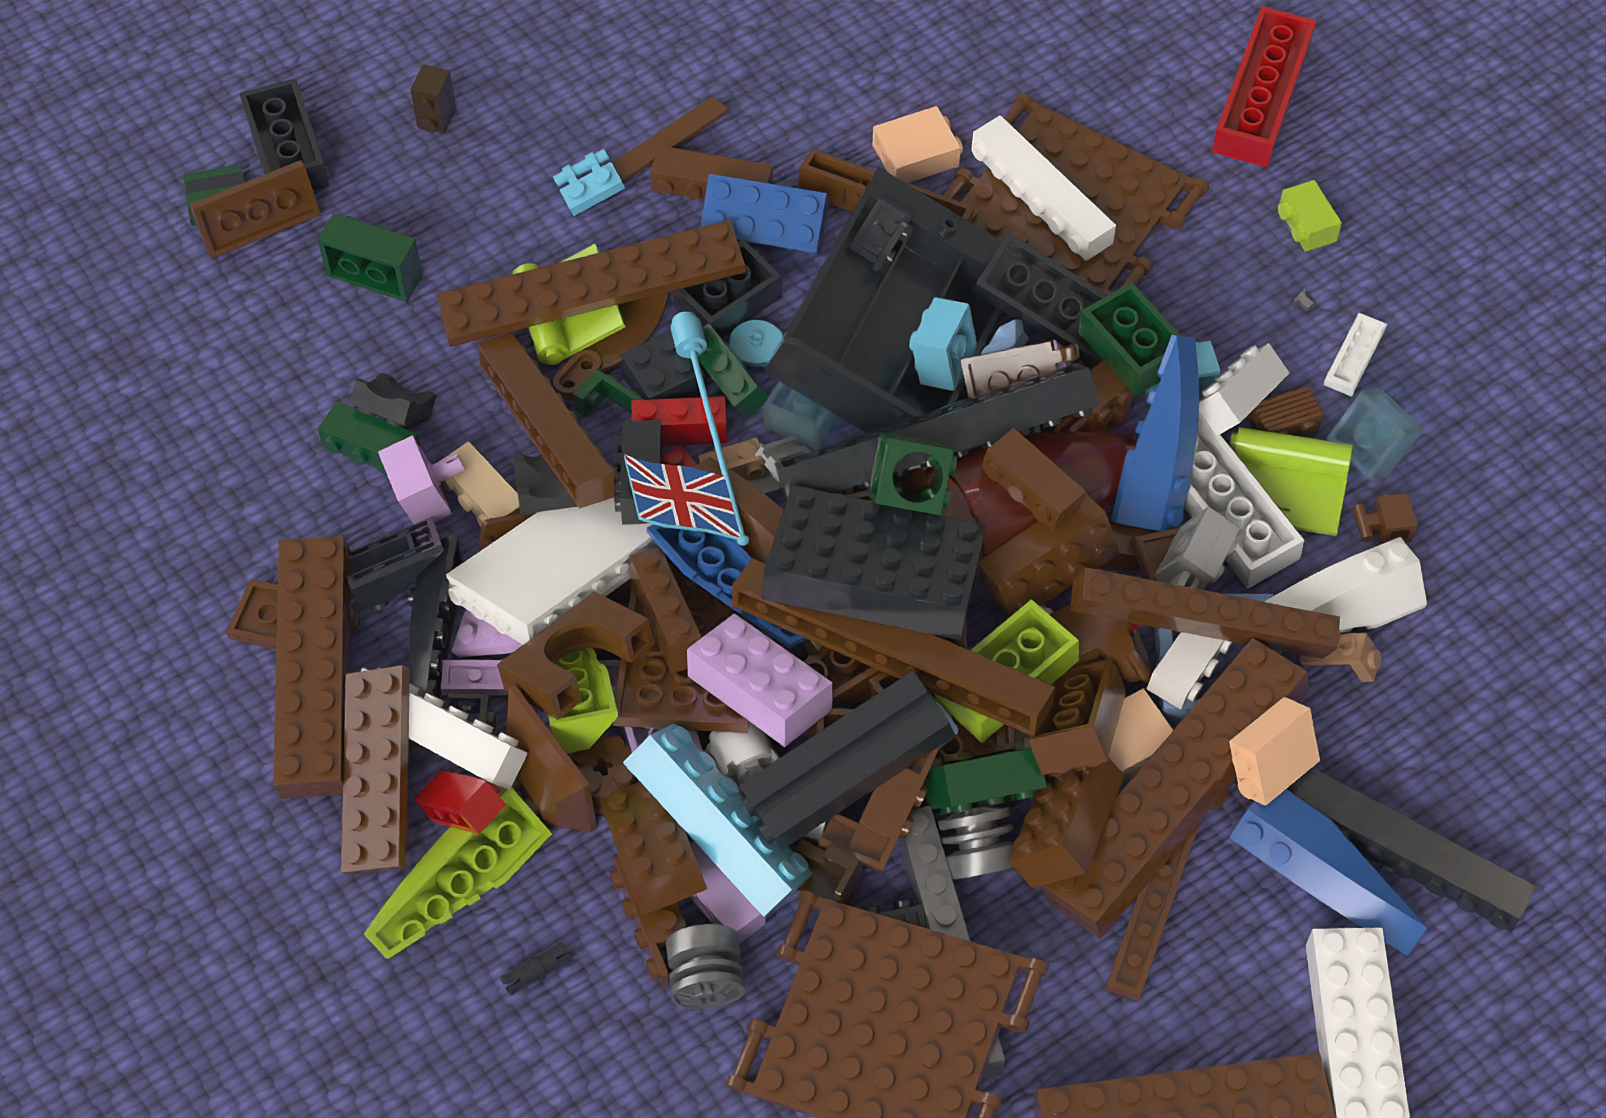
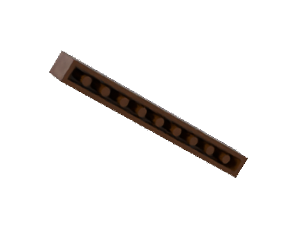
[732,558,1055,737]

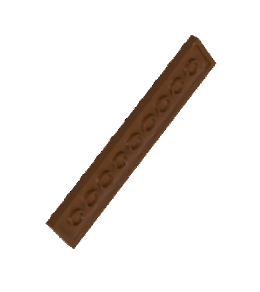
[437,220,746,347]

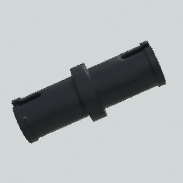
[500,942,572,996]

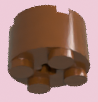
[571,736,638,815]

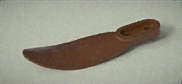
[553,292,669,401]

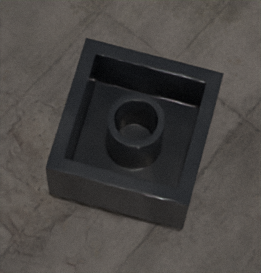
[620,331,705,400]

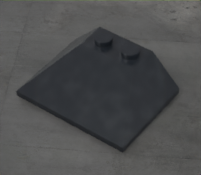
[347,517,444,611]

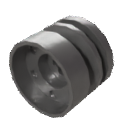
[938,806,1014,879]
[666,924,745,1009]

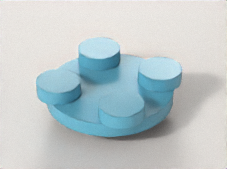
[730,320,782,369]

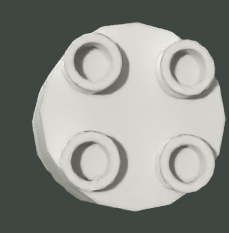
[704,721,780,794]

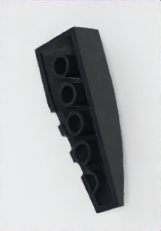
[408,534,464,699]

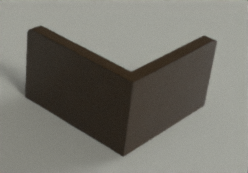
[795,839,864,906]

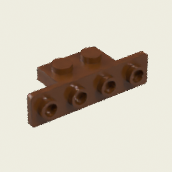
[609,856,687,989]

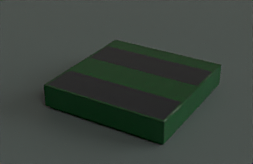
[183,164,245,226]

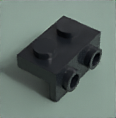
[849,195,912,272]

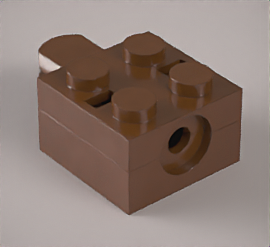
[1052,361,1134,450]

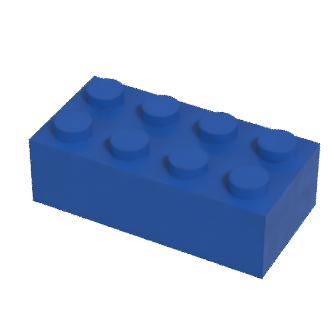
[700,174,830,255]

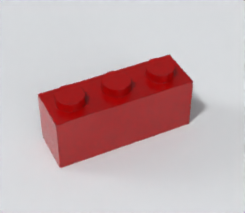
[632,397,727,446]
[413,770,507,834]

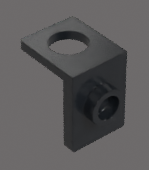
[448,693,496,731]

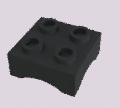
[349,373,437,427]
[513,454,578,516]

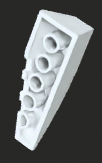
[1265,537,1427,633]

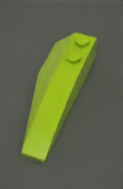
[364,785,552,959]

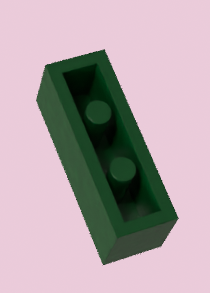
[697,323,771,418]
[318,401,421,476]

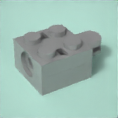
[1155,507,1240,590]

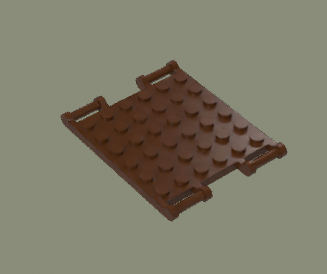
[942,93,1209,295]
[725,890,1049,1118]

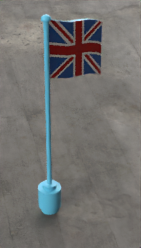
[624,312,749,546]

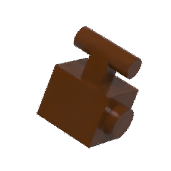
[1353,493,1418,545]

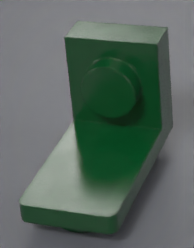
[573,369,644,416]

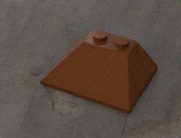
[506,684,597,832]

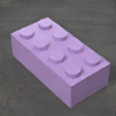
[687,614,833,747]

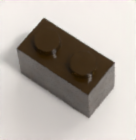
[410,64,457,134]

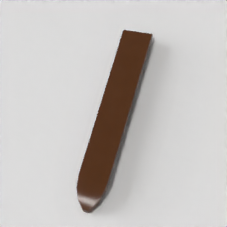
[612,97,729,183]

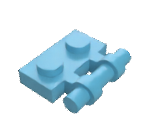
[553,149,625,216]

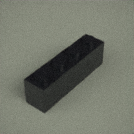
[614,420,662,525]

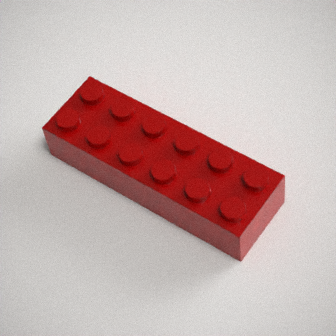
[1212,6,1317,168]

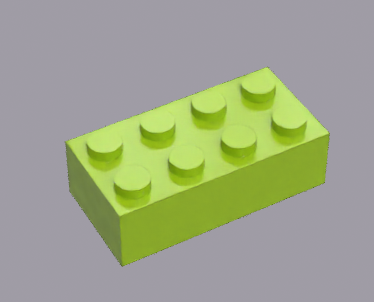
[935,599,1079,743]

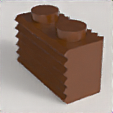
[1248,386,1324,437]

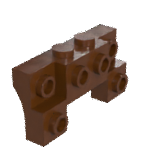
[818,746,940,873]

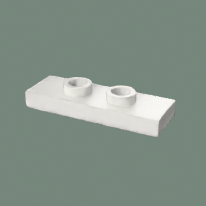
[1324,313,1387,396]

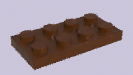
[189,160,321,258]

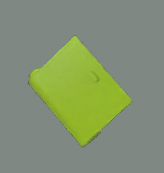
[512,244,626,365]
[1230,427,1353,536]

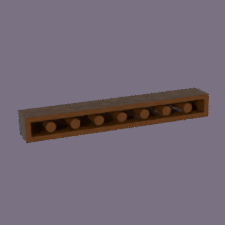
[478,333,617,509]
[1070,567,1340,659]

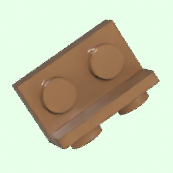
[698,437,769,481]

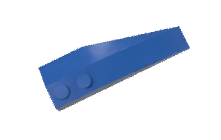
[1111,335,1199,531]
[646,524,807,649]
[1229,789,1428,956]

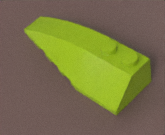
[547,648,618,753]

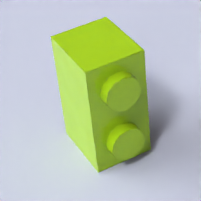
[1278,180,1342,252]

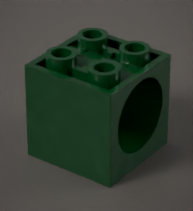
[868,432,957,515]

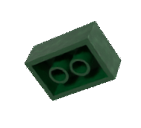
[317,213,423,302]
[1078,282,1180,396]
[923,748,1047,814]

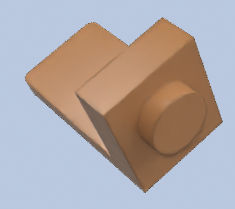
[1300,633,1382,682]

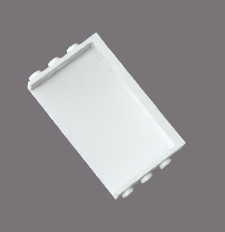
[446,498,665,645]

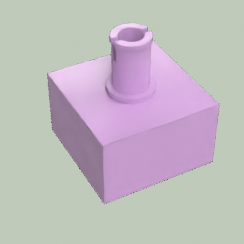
[378,435,466,524]

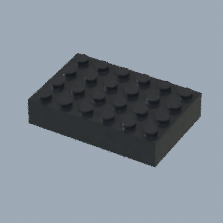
[761,485,986,640]

